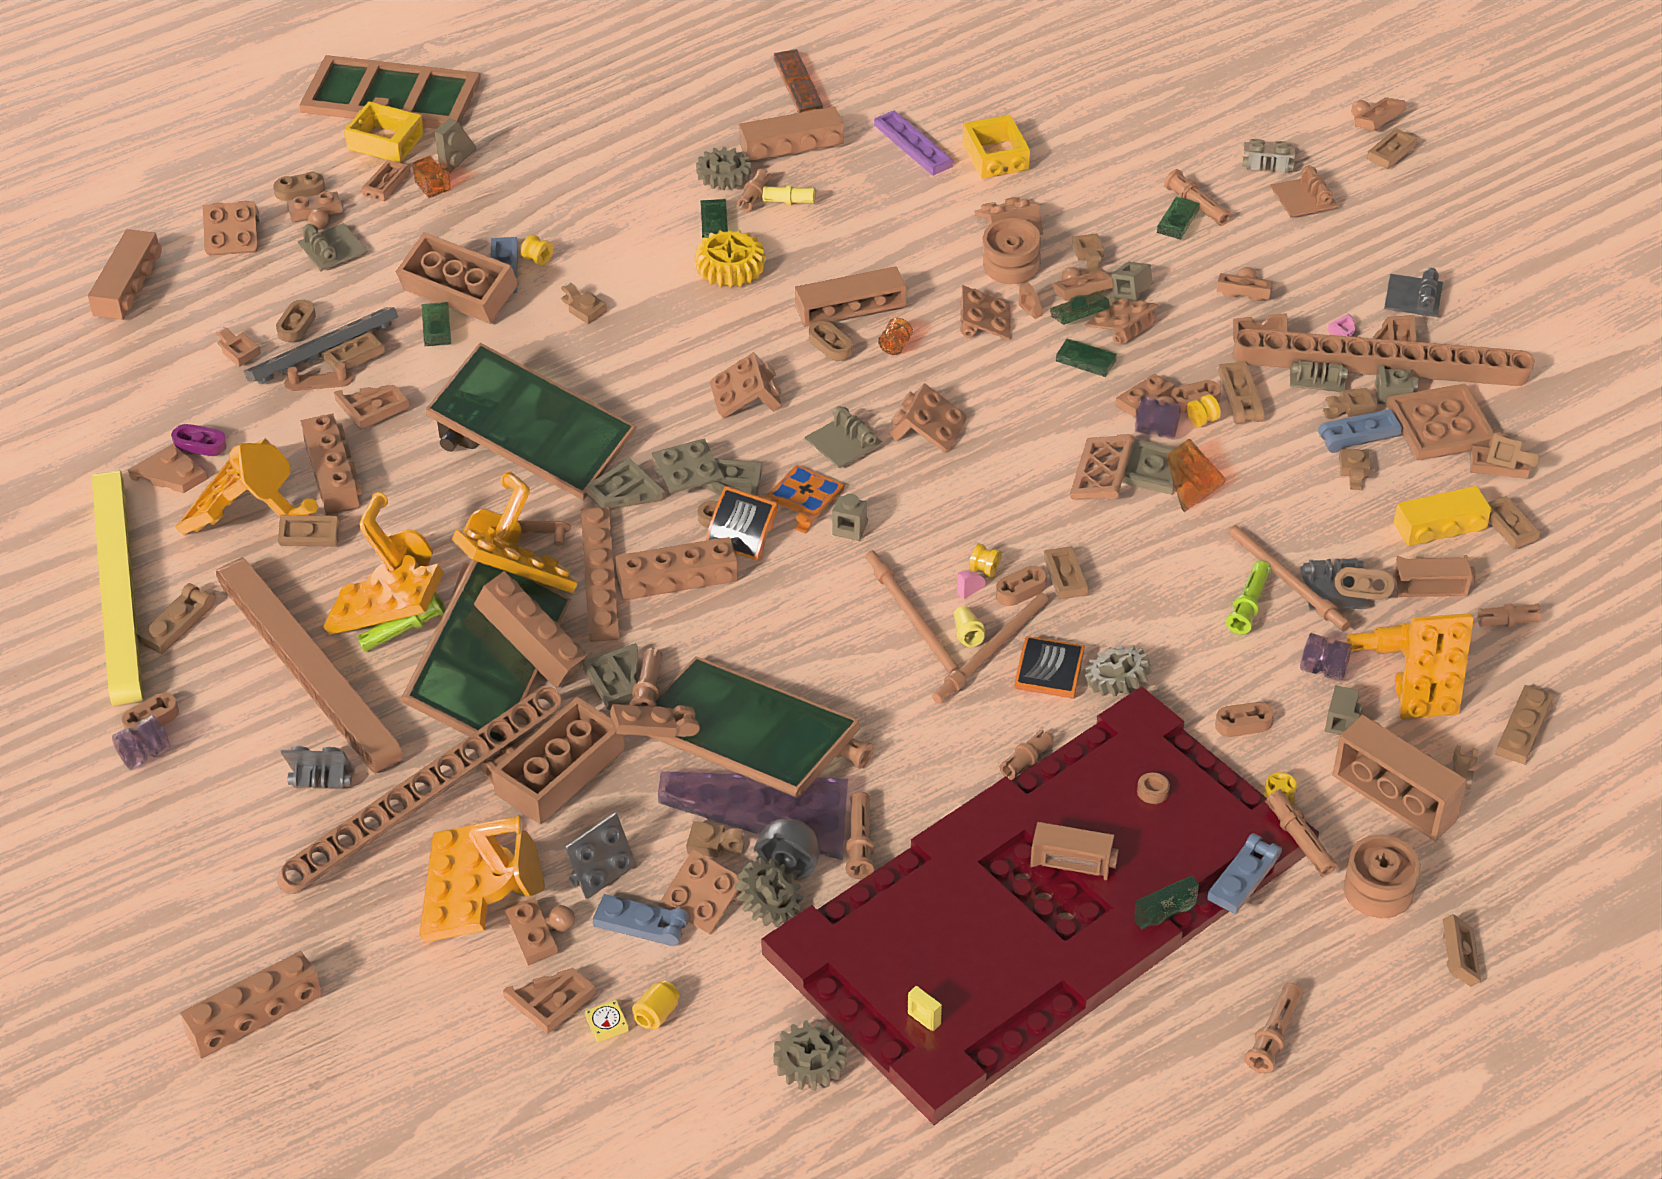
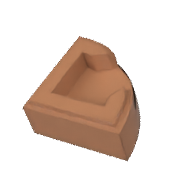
[1019,281,1042,319]

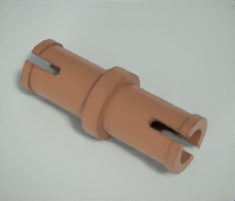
[737,168,771,212]
[1478,603,1541,627]
[999,730,1053,779]

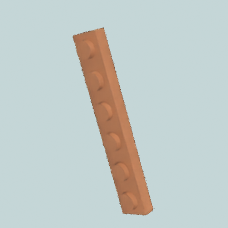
[581,507,619,642]

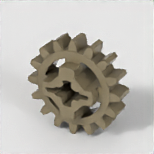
[696,147,751,190]
[1085,645,1152,697]
[735,858,803,927]
[773,1020,847,1091]

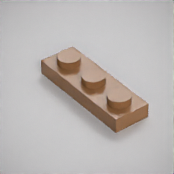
[1495,685,1554,765]

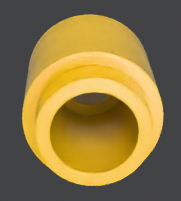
[632,980,680,1029]

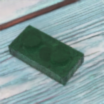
[1134,876,1199,929]

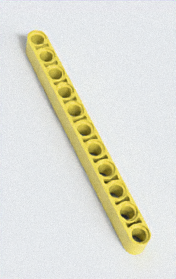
[92,470,144,707]

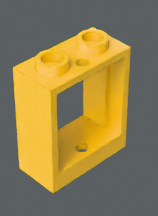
[344,101,424,163]
[962,114,1030,179]

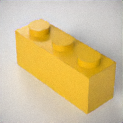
[1394,486,1491,546]

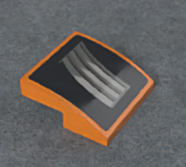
[706,486,779,561]
[1014,636,1085,699]

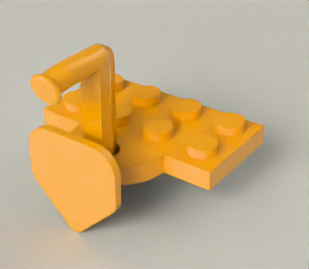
[175,438,318,535]
[452,472,578,593]
[323,492,444,635]
[419,815,545,943]

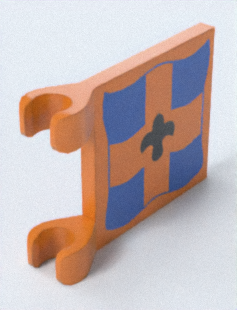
[760,465,844,533]

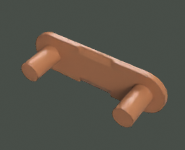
[284,363,353,391]
[517,520,571,546]

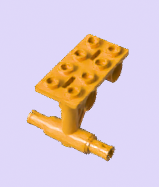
[1346,613,1474,719]

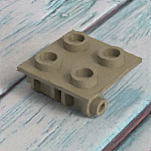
[1242,139,1295,173]
[297,223,368,271]
[1290,360,1348,392]
[805,406,883,469]
[652,438,724,494]

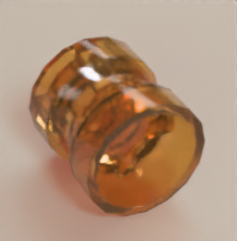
[878,318,913,355]

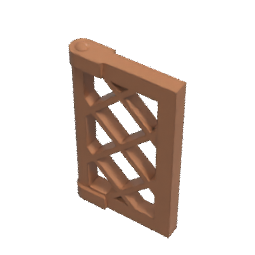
[1070,434,1135,499]

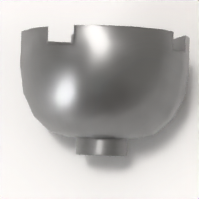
[754,818,820,880]

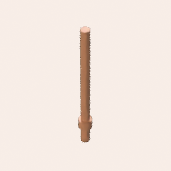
[1229,525,1351,631]
[865,550,960,674]
[932,593,1048,703]

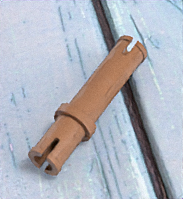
[1265,790,1338,877]

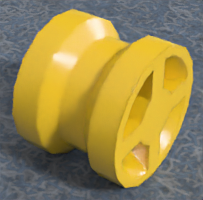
[521,234,553,266]
[1186,394,1221,427]
[969,543,1002,578]
[1263,772,1297,805]

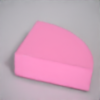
[1328,313,1355,337]
[957,570,986,599]

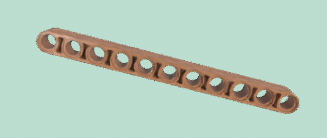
[1232,329,1535,386]
[216,557,403,774]
[277,686,561,894]

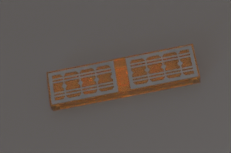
[774,49,823,113]

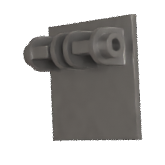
[1384,267,1443,317]
[1300,558,1369,610]
[281,746,355,789]
[565,813,636,899]

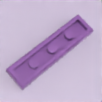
[874,110,953,176]

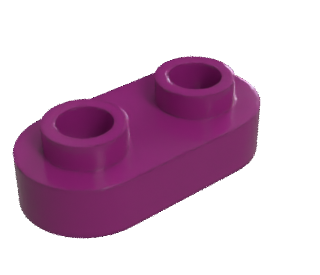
[171,424,227,456]

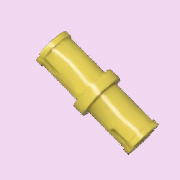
[763,185,816,205]

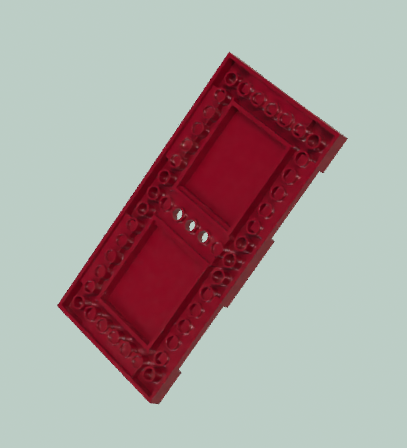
[761,686,1320,1125]

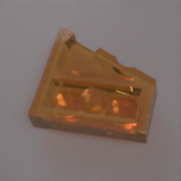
[1166,438,1227,513]

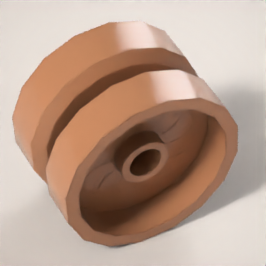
[983,217,1041,284]
[1343,834,1421,918]

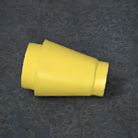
[954,606,985,647]

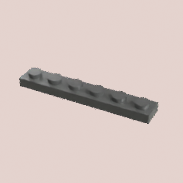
[244,307,398,384]

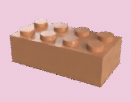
[395,232,518,324]
[492,697,625,825]
[1332,714,1467,842]

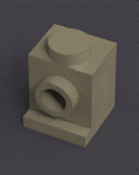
[1111,262,1153,301]
[1375,365,1418,404]
[832,494,868,541]
[1325,685,1363,735]

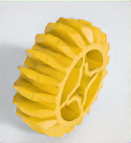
[695,229,765,288]

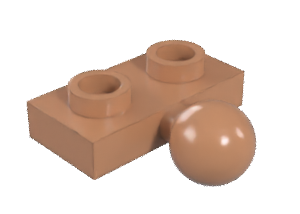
[1351,97,1406,131]
[287,191,343,230]
[1053,267,1113,301]
[1216,267,1273,301]
[1116,374,1176,418]
[1470,432,1529,479]
[505,897,575,966]

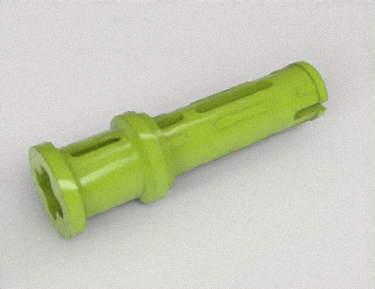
[1226,560,1272,635]
[357,592,446,652]

